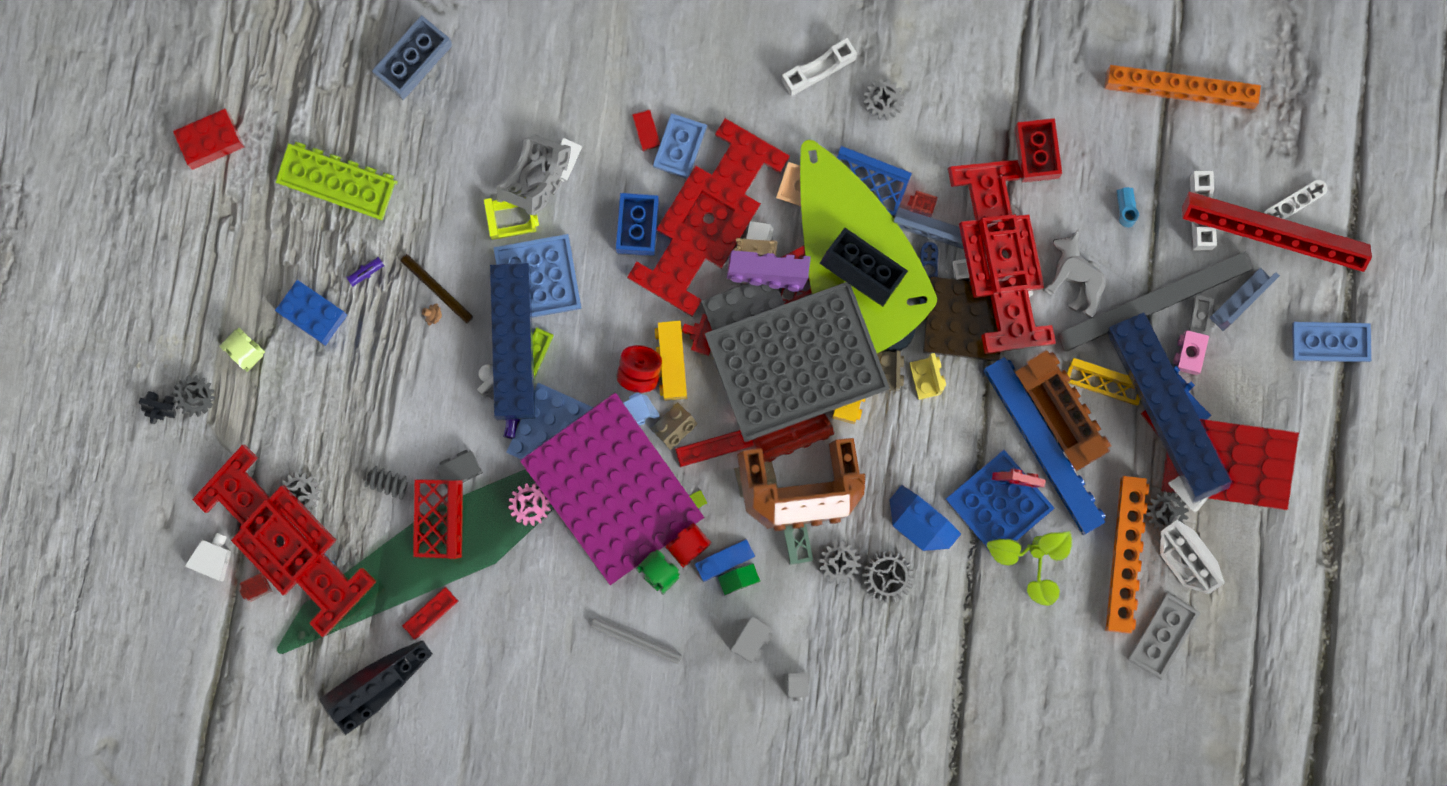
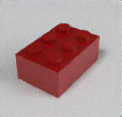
[173,108,244,170]
[1014,118,1062,183]

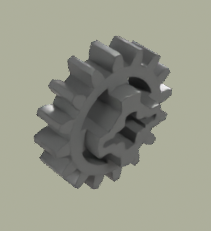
[172,375,215,417]
[1146,491,1189,531]

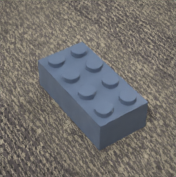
[372,15,453,101]

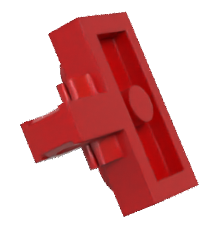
[682,314,712,356]

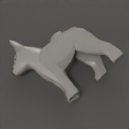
[1044,230,1106,318]

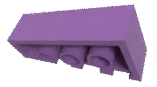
[727,251,811,292]

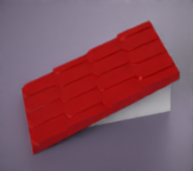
[1161,419,1299,510]

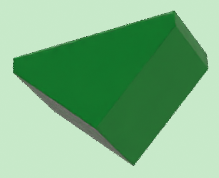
[718,564,761,595]

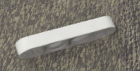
[1264,180,1327,219]

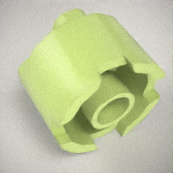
[219,328,265,372]

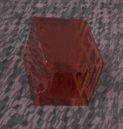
[907,190,938,218]
[239,573,272,602]

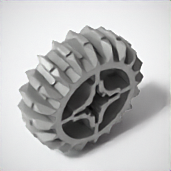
[862,551,915,603]

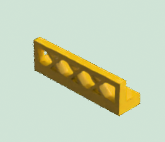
[1067,358,1140,406]

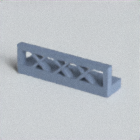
[894,207,964,249]
[1210,268,1280,331]

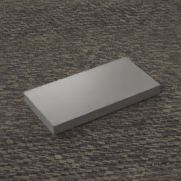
[1127,593,1200,680]

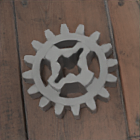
[864,79,905,120]
[282,473,321,512]
[819,542,861,584]

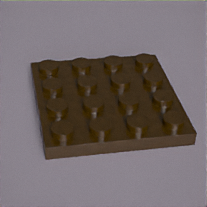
[923,277,1000,361]

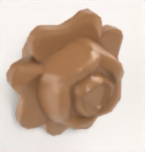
[422,303,442,326]

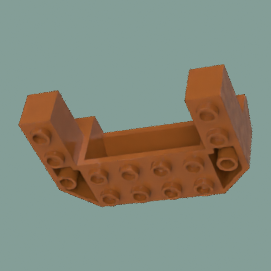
[1015,350,1111,471]
[737,438,866,531]

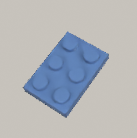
[653,113,707,179]

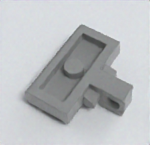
[1189,295,1217,336]

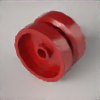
[616,345,662,393]

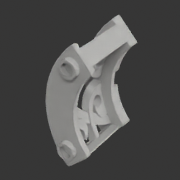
[497,134,571,215]

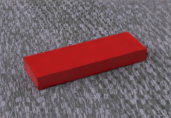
[402,587,459,640]

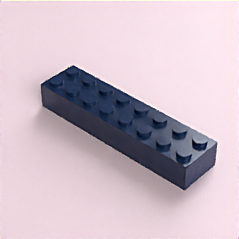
[490,263,535,420]

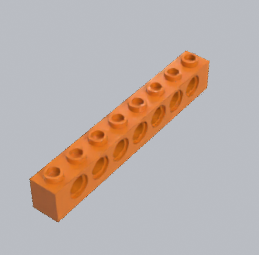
[1105,65,1261,109]
[1105,476,1149,634]

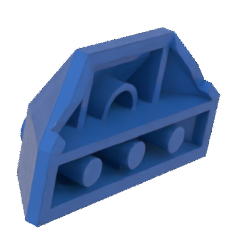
[889,485,961,551]

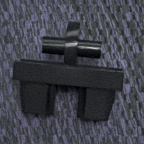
[138,391,176,424]

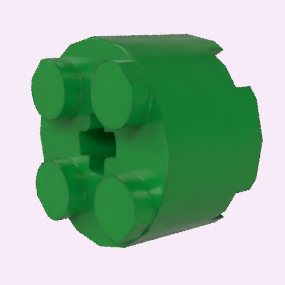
[636,550,680,595]

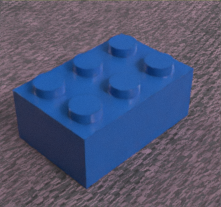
[616,193,659,256]
[275,280,348,346]

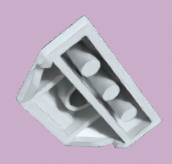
[1160,520,1224,594]

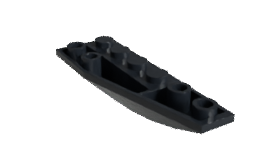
[319,640,433,735]

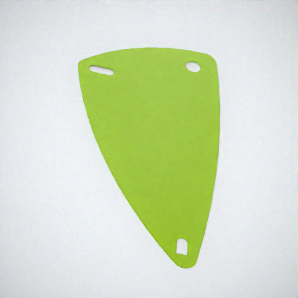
[800,140,937,353]

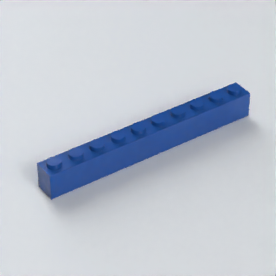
[983,357,1106,535]

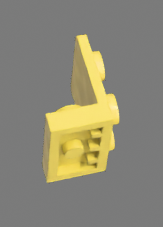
[909,353,946,400]

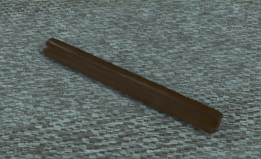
[400,254,473,324]

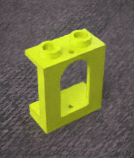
[484,197,539,240]

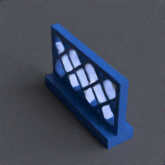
[837,146,912,216]

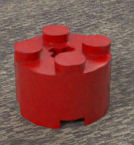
[665,523,712,568]

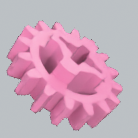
[509,484,551,526]

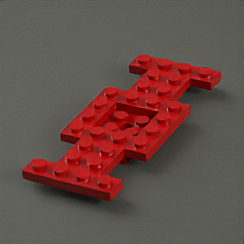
[627,118,790,317]
[947,160,1056,354]
[192,444,376,637]

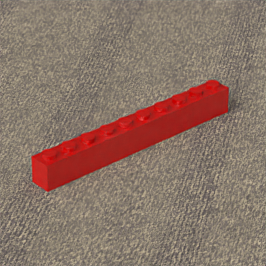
[1182,191,1372,272]

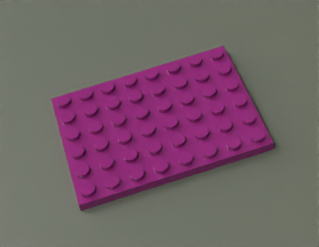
[520,392,705,586]

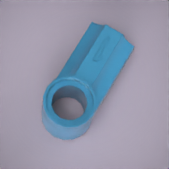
[1116,187,1139,228]

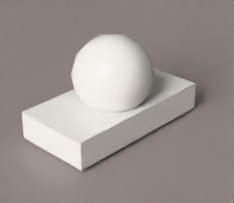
[477,364,493,397]

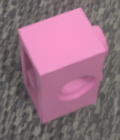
[1173,330,1209,375]

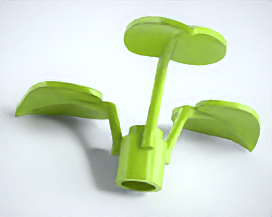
[987,531,1072,606]

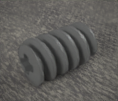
[364,465,408,500]

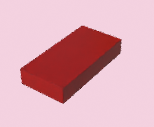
[632,110,660,151]

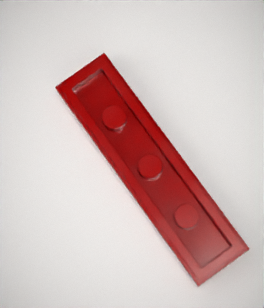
[675,430,754,468]

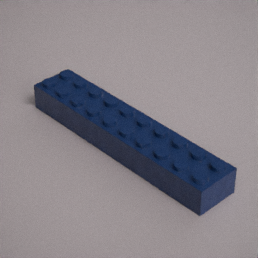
[1108,312,1232,503]

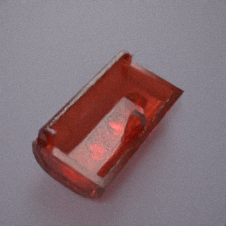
[753,413,835,462]

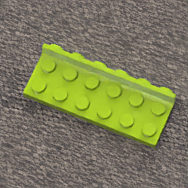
[275,141,398,220]

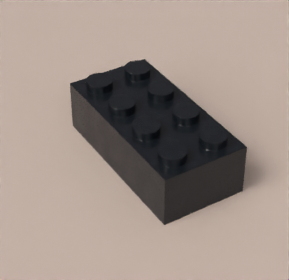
[819,228,908,307]

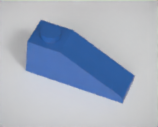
[695,539,755,582]

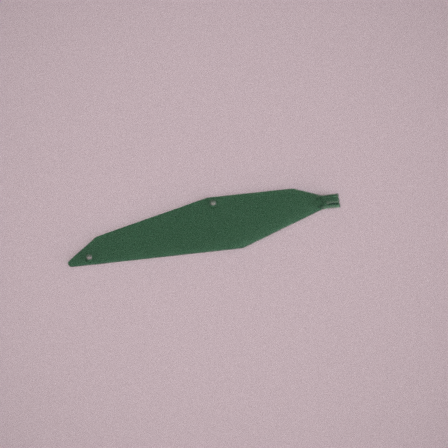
[277,469,554,654]

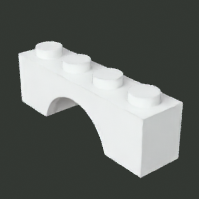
[782,38,857,97]
[1190,171,1217,251]

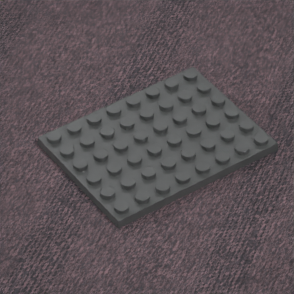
[705,282,890,442]

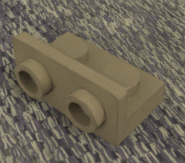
[877,351,904,391]

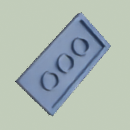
[1292,322,1372,362]

